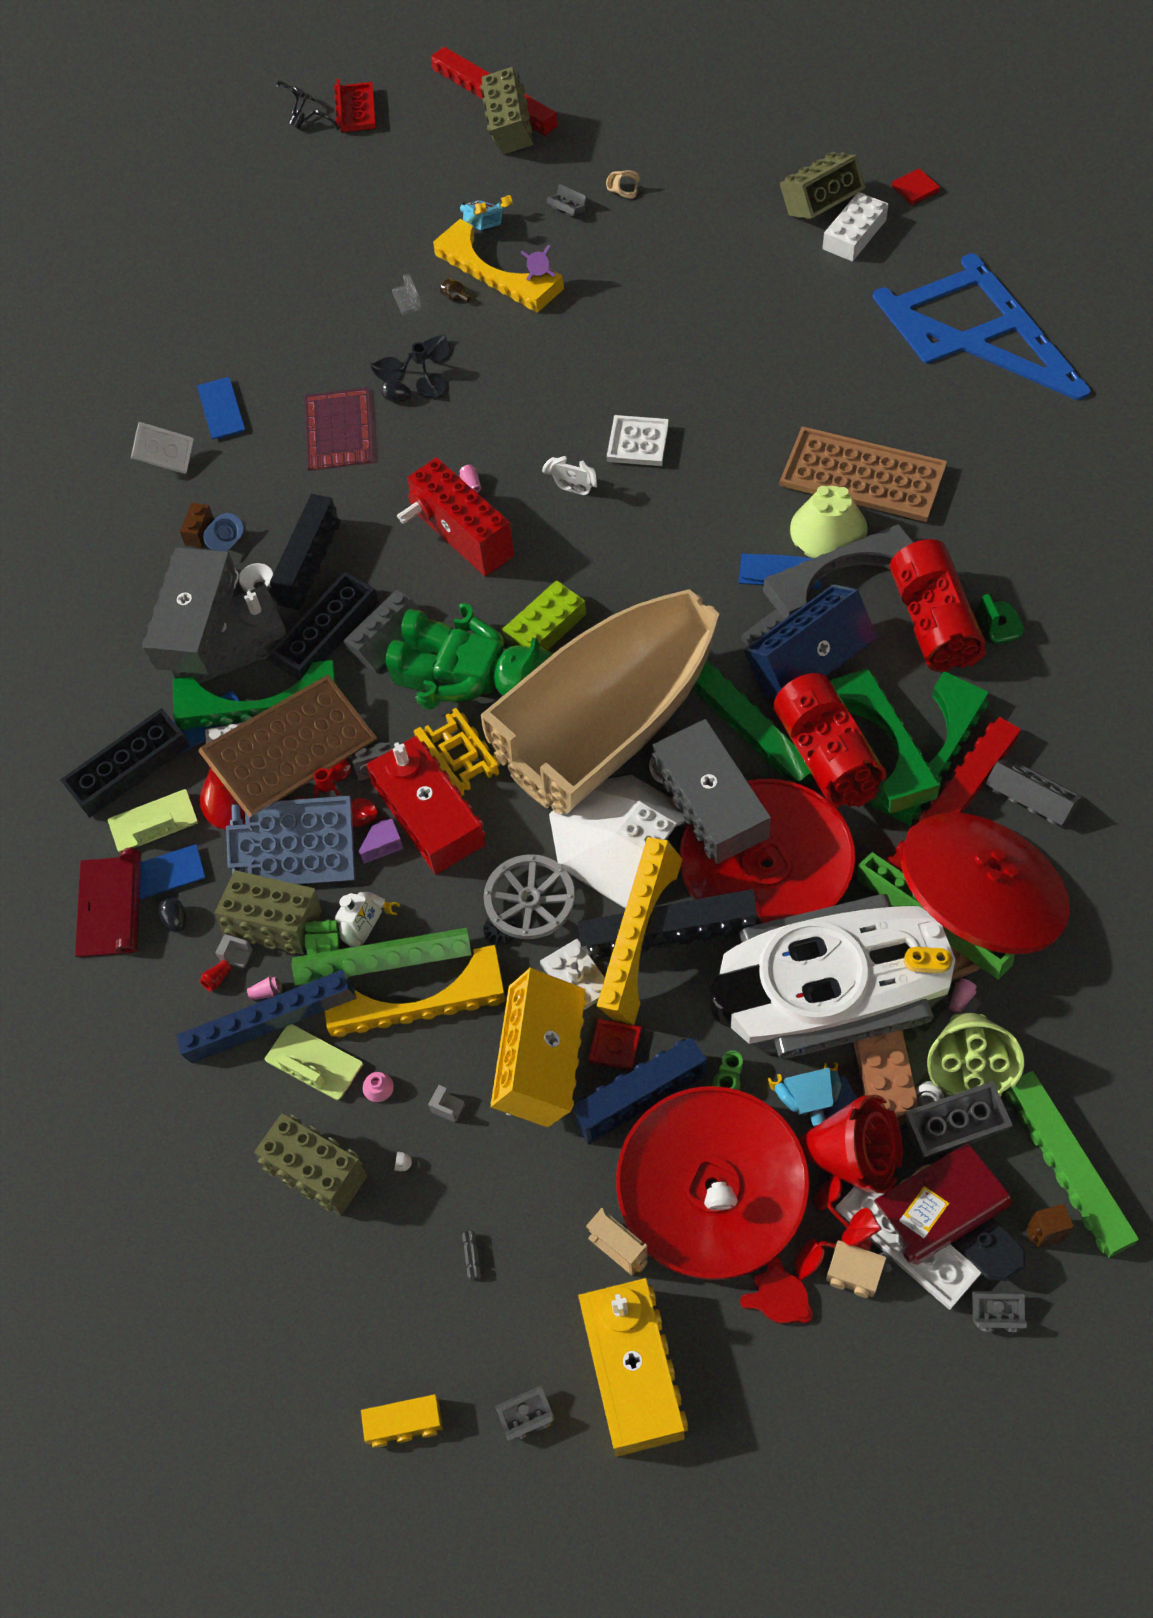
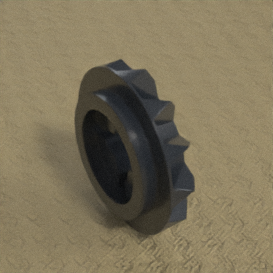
[483,912,518,945]

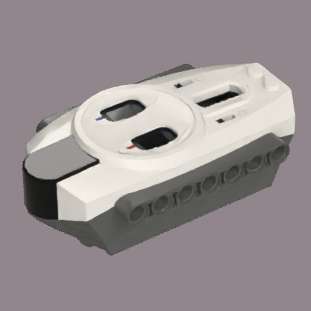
[710,894,955,1059]

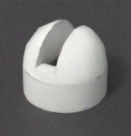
[395,1152,412,1171]

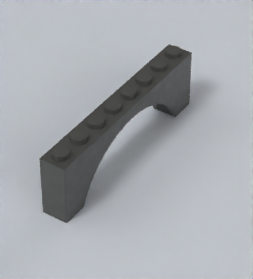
[763,525,913,620]

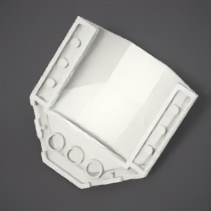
[549,775,687,909]

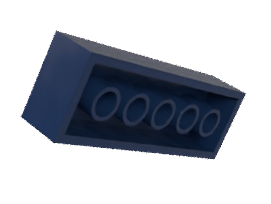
[572,1037,707,1145]

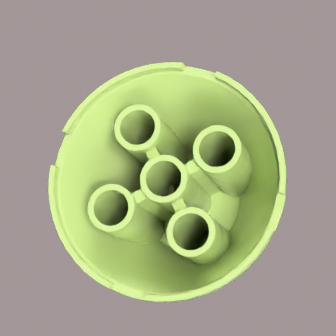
[790,486,868,558]
[927,1013,1024,1097]

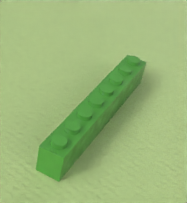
[857,852,1015,980]
[291,928,471,986]
[1005,1071,1139,1258]

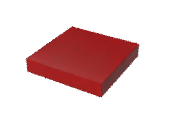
[892,168,940,205]
[588,1019,642,1071]

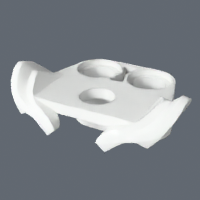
[542,456,597,495]

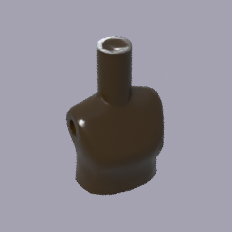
[440,278,471,303]

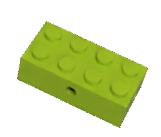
[502,580,586,650]

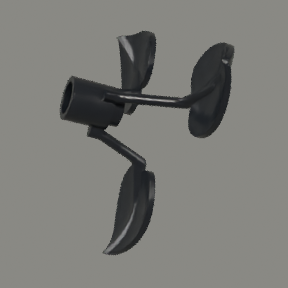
[276,80,339,131]
[370,334,449,398]

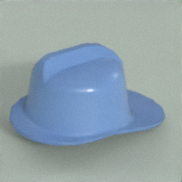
[204,513,243,551]

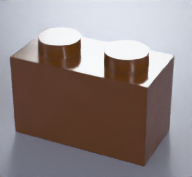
[179,502,214,548]
[1027,1203,1074,1248]

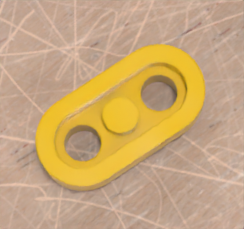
[904,947,952,973]

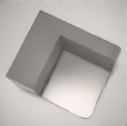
[215,934,253,969]
[428,1085,465,1123]

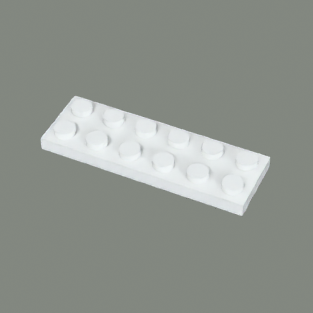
[835,1186,981,1310]

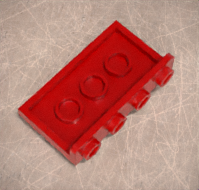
[334,78,376,133]

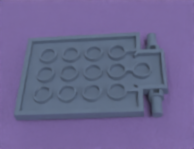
[226,796,356,885]

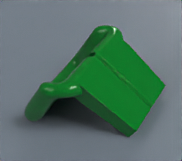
[975,594,1024,644]

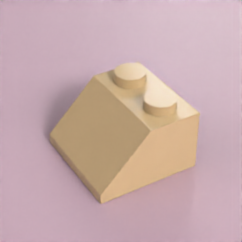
[826,1240,886,1298]

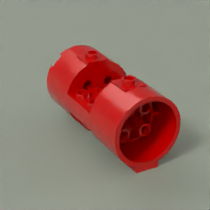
[890,539,986,672]
[774,673,886,808]

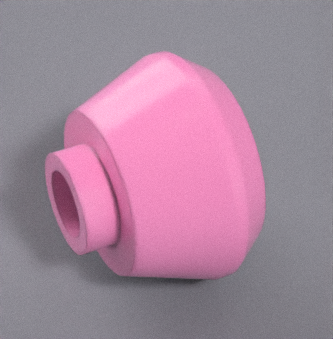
[363,1072,394,1102]

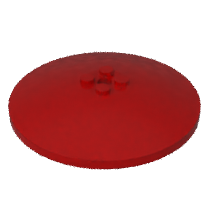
[680,779,855,923]
[901,813,1070,954]
[616,1086,809,1280]

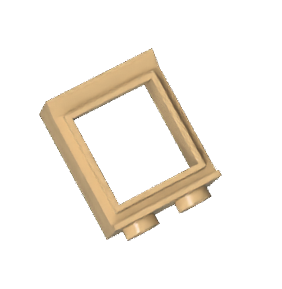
[586,1208,648,1276]

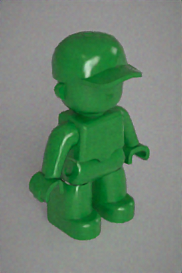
[386,603,554,710]

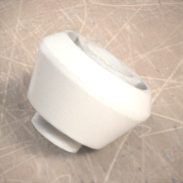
[915,1081,945,1107]
[704,1182,738,1210]

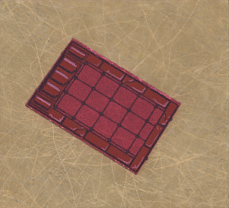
[304,387,373,470]

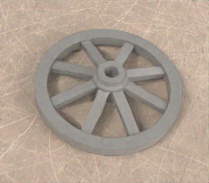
[484,855,575,939]

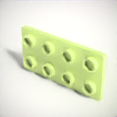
[108,789,198,853]
[265,1024,363,1101]

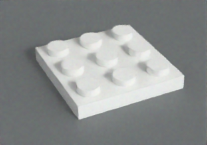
[607,415,669,466]

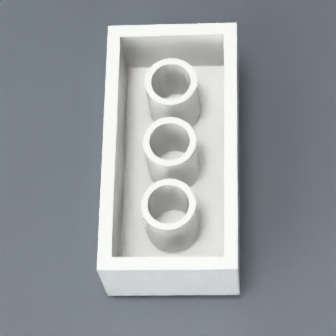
[823,192,888,262]

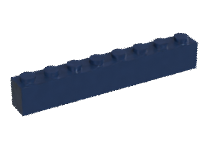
[176,970,357,1063]

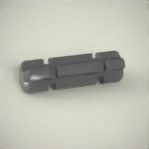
[462,1231,481,1280]

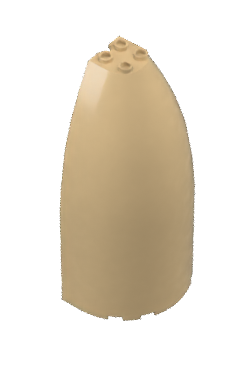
[481,589,719,814]

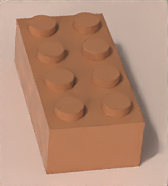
[853,1030,919,1124]

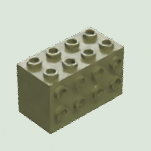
[480,67,533,155]
[780,152,866,219]
[214,870,322,954]
[254,1113,368,1216]

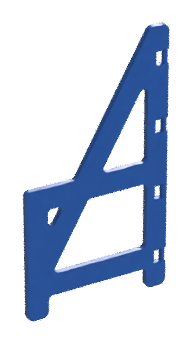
[873,253,1091,400]

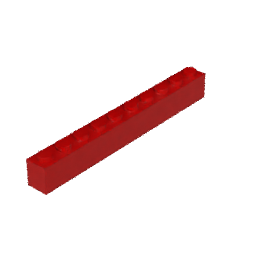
[431,47,558,136]
[886,717,1021,873]

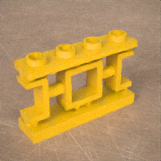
[413,708,500,797]

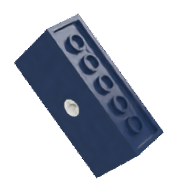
[743,584,877,700]

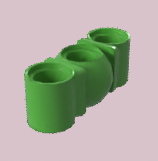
[712,1051,743,1091]

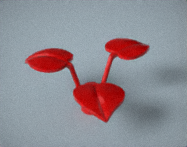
[294,759,377,827]
[795,1174,882,1281]

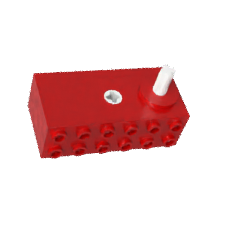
[397,457,514,577]
[366,736,486,875]

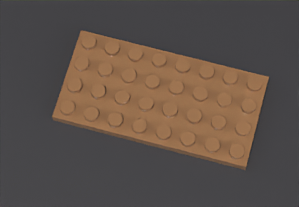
[779,426,947,522]
[198,675,377,818]

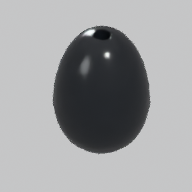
[381,380,411,402]
[158,897,186,933]

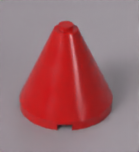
[799,1094,902,1194]

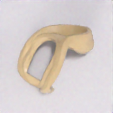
[606,170,640,199]

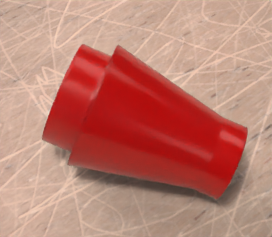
[199,960,232,992]

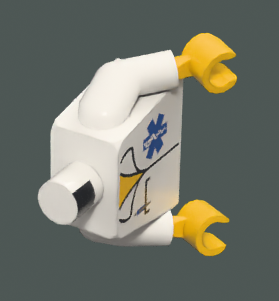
[335,892,400,947]

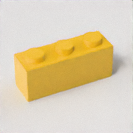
[361,1394,443,1448]

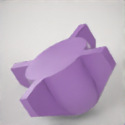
[521,244,556,281]

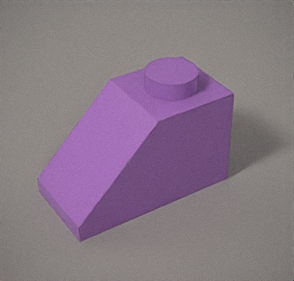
[359,819,403,864]

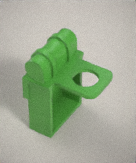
[305,920,340,955]

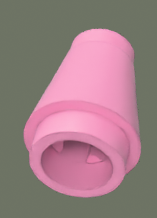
[459,464,482,492]
[247,976,282,1001]
[948,978,977,1014]

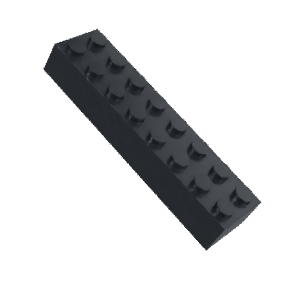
[578,889,763,960]

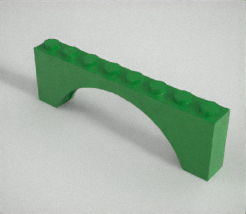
[173,660,336,730]
[830,669,940,814]
[865,671,989,826]

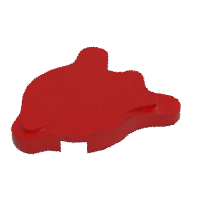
[740,1257,812,1324]

